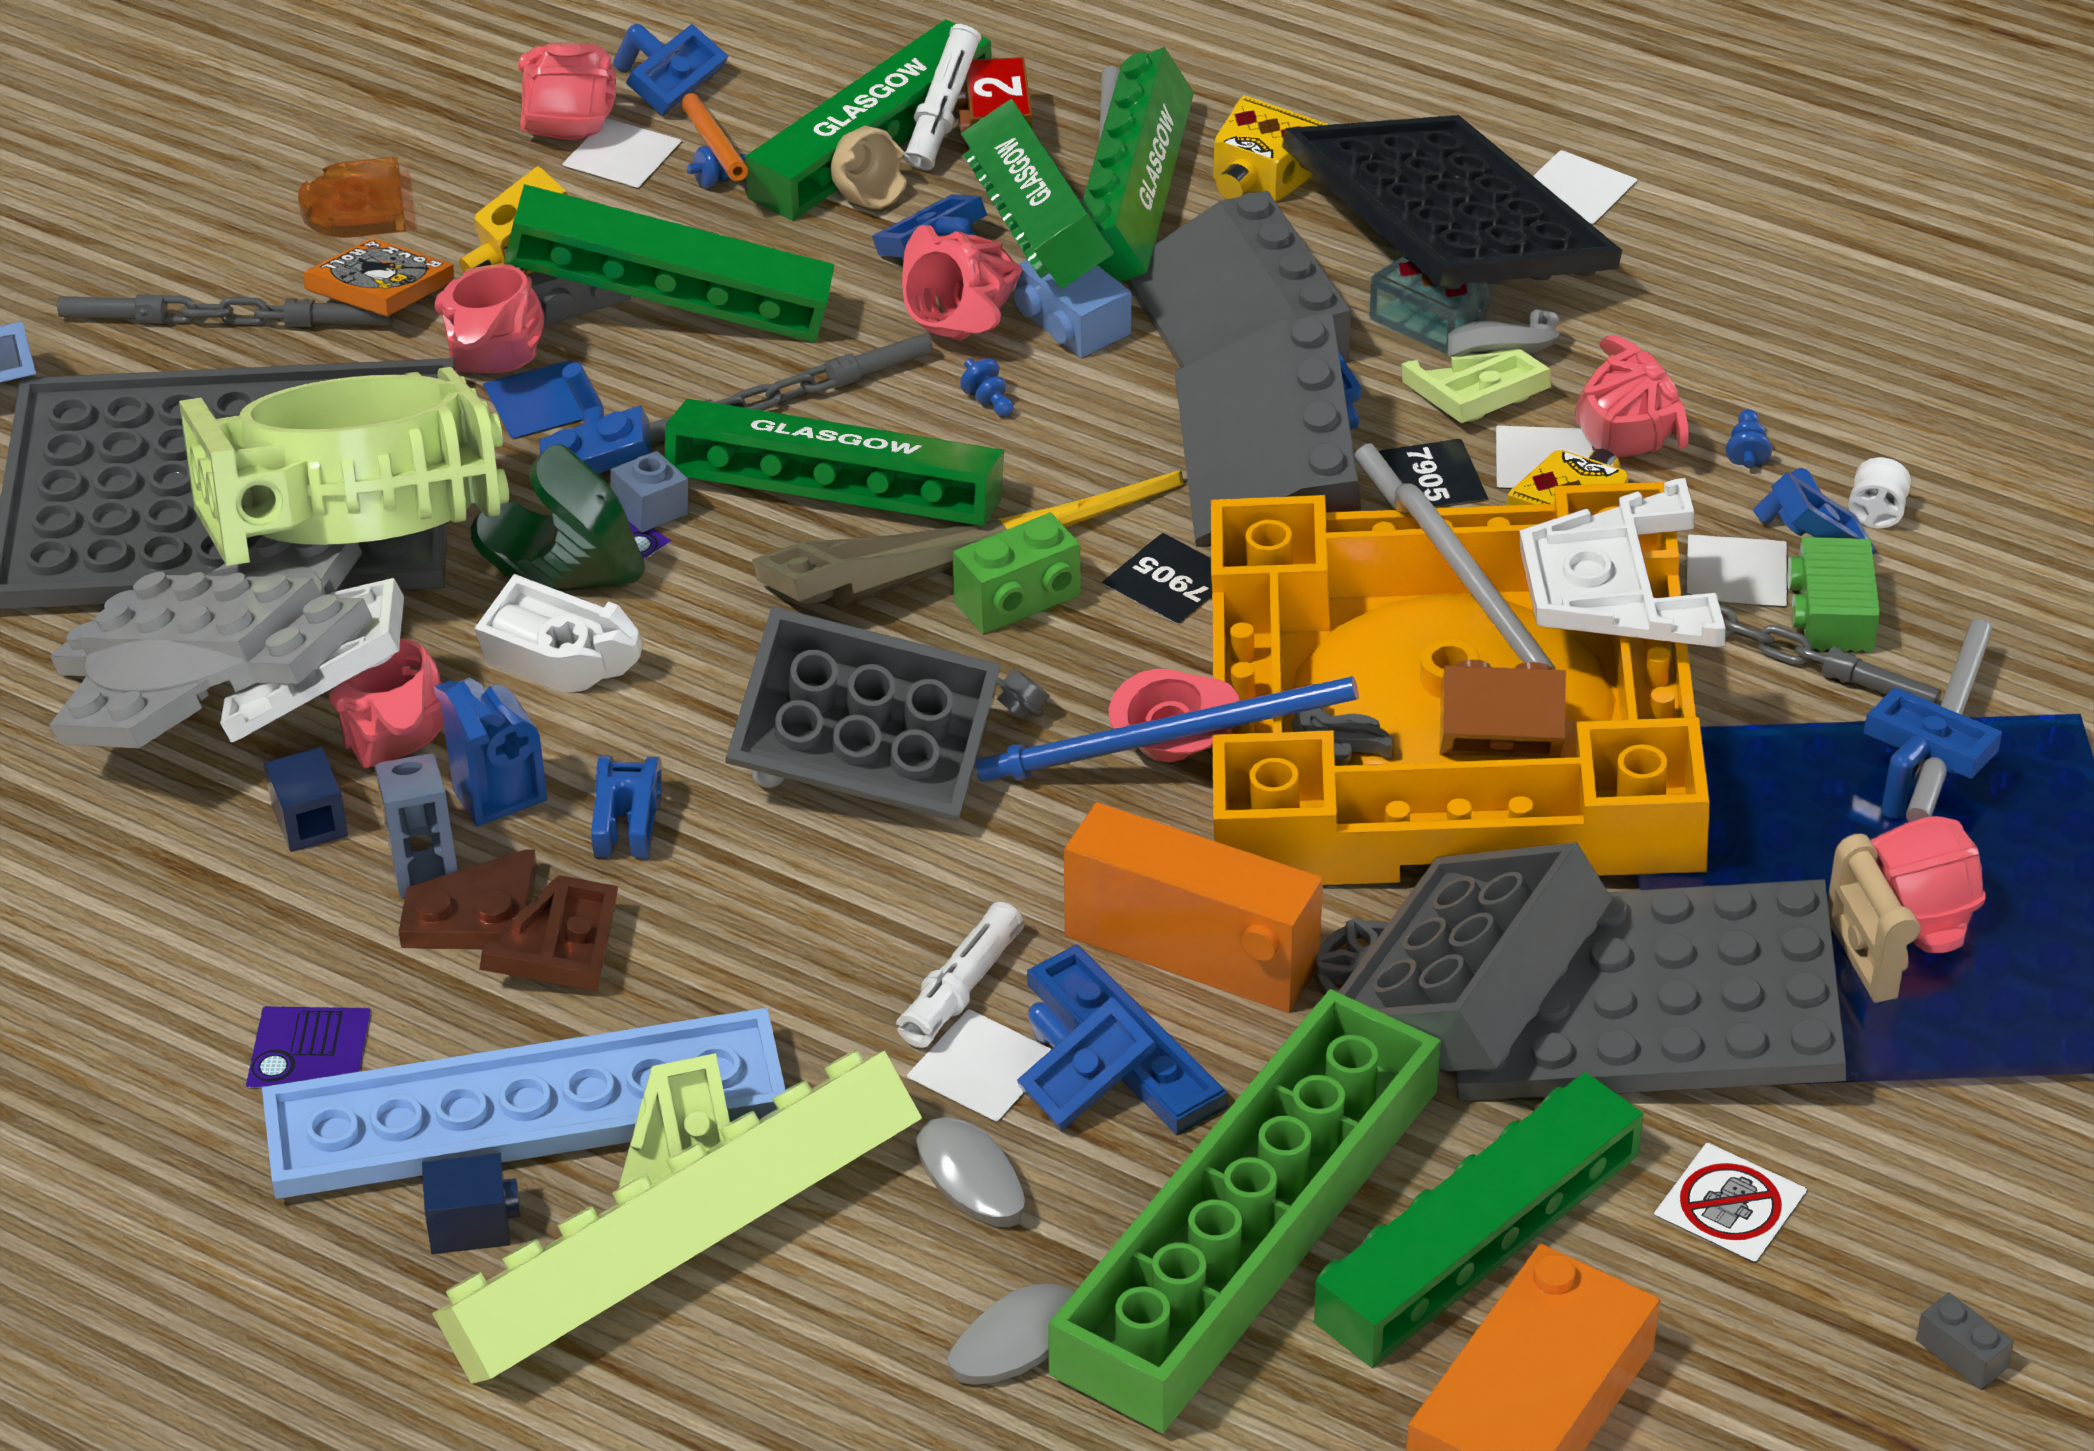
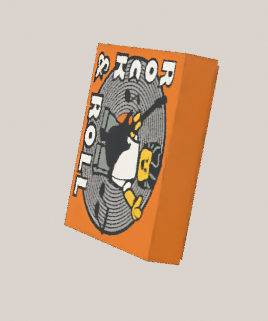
[304,238,454,317]

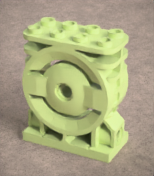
[179,367,509,566]

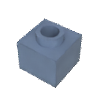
[611,451,688,533]

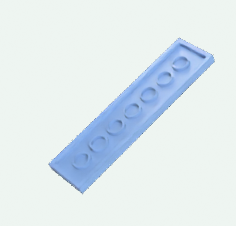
[262,1008,786,1199]

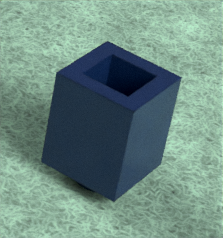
[264,747,348,852]
[422,1153,521,1254]

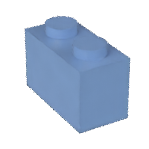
[1014,259,1131,359]

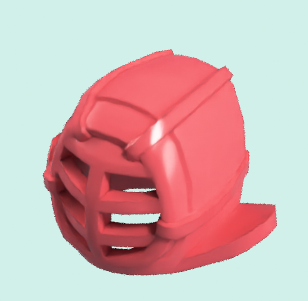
[518,42,616,140]
[902,225,1022,341]
[434,263,544,374]
[1574,335,1689,459]
[329,638,444,768]
[1871,816,1985,953]

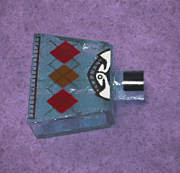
[1369,257,1491,356]

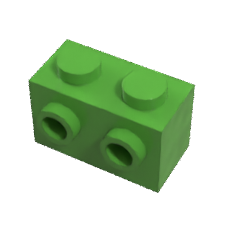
[953,512,1081,635]

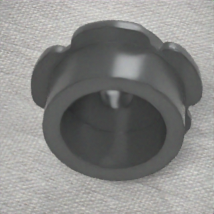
[997,667,1050,720]

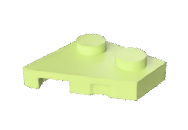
[1401,348,1551,423]
[616,1053,730,1203]

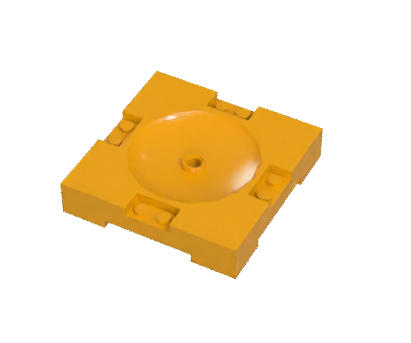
[1211,482,1709,885]

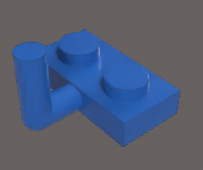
[613,24,729,116]
[872,194,987,261]
[539,362,651,474]
[1753,468,1877,554]
[1864,687,2002,819]
[1017,997,1156,1132]

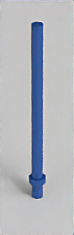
[976,676,1359,782]

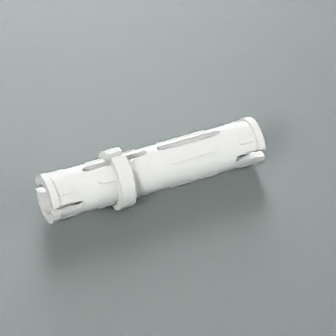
[903,24,982,170]
[896,902,1024,1048]

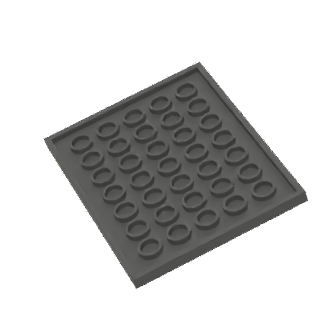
[0,358,456,609]

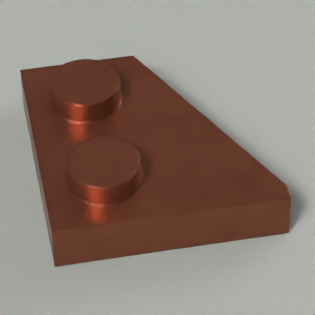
[399,849,537,950]
[479,875,619,991]

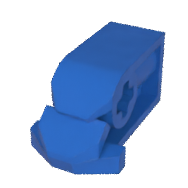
[434,678,548,827]

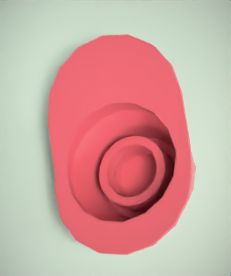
[1108,668,1240,763]

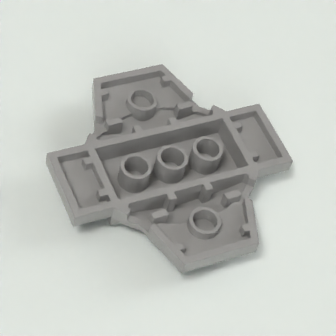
[49,536,372,748]

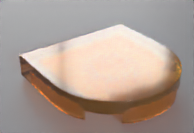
[298,157,406,238]

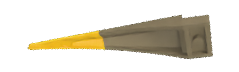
[752,470,1184,609]

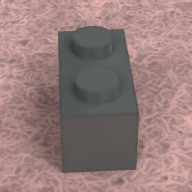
[1916,1292,2014,1390]

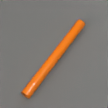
[681,93,748,181]

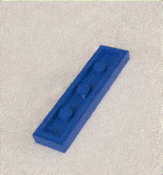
[1027,944,1228,1135]

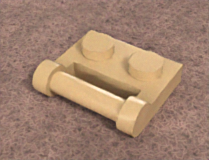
[1827,834,1921,1003]

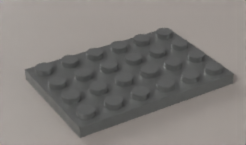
[1457,879,1846,1101]

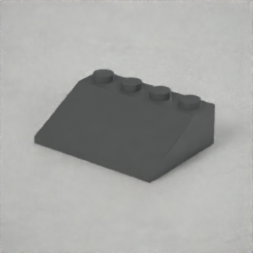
[1125,190,1351,368]
[1175,312,1361,547]
[725,606,1001,822]
[1338,842,1612,1071]

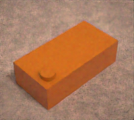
[1064,802,1323,1013]
[1406,1243,1660,1451]

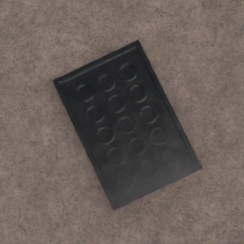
[1282,115,1623,289]

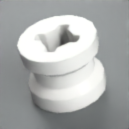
[1848,457,1911,529]

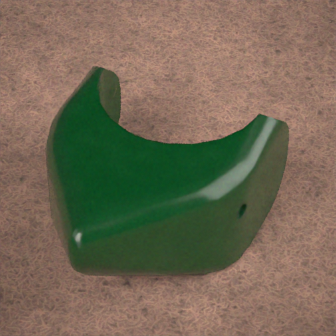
[470,444,645,591]

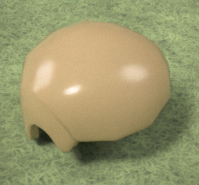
[831,126,907,210]

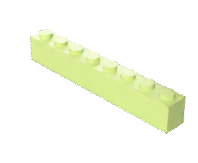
[432,1049,922,1384]

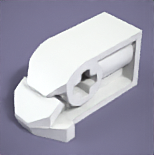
[474,574,643,693]

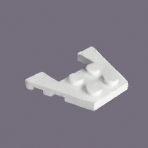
[1520,478,1726,647]
[221,578,404,743]

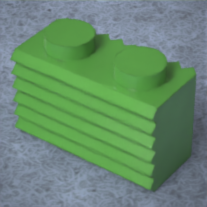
[1787,537,1880,654]

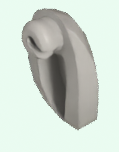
[1447,309,1561,356]
[916,1117,1025,1227]
[947,1283,1075,1385]

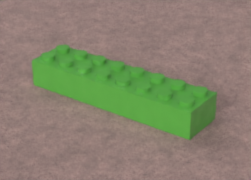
[1048,989,1441,1434]

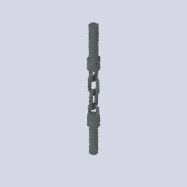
[57,294,394,327]
[649,333,933,445]
[1681,591,1942,705]

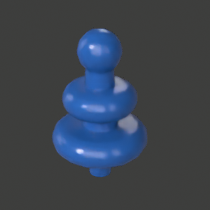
[687,146,746,189]
[960,358,1014,417]
[1725,409,1772,468]

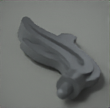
[1291,684,1393,766]

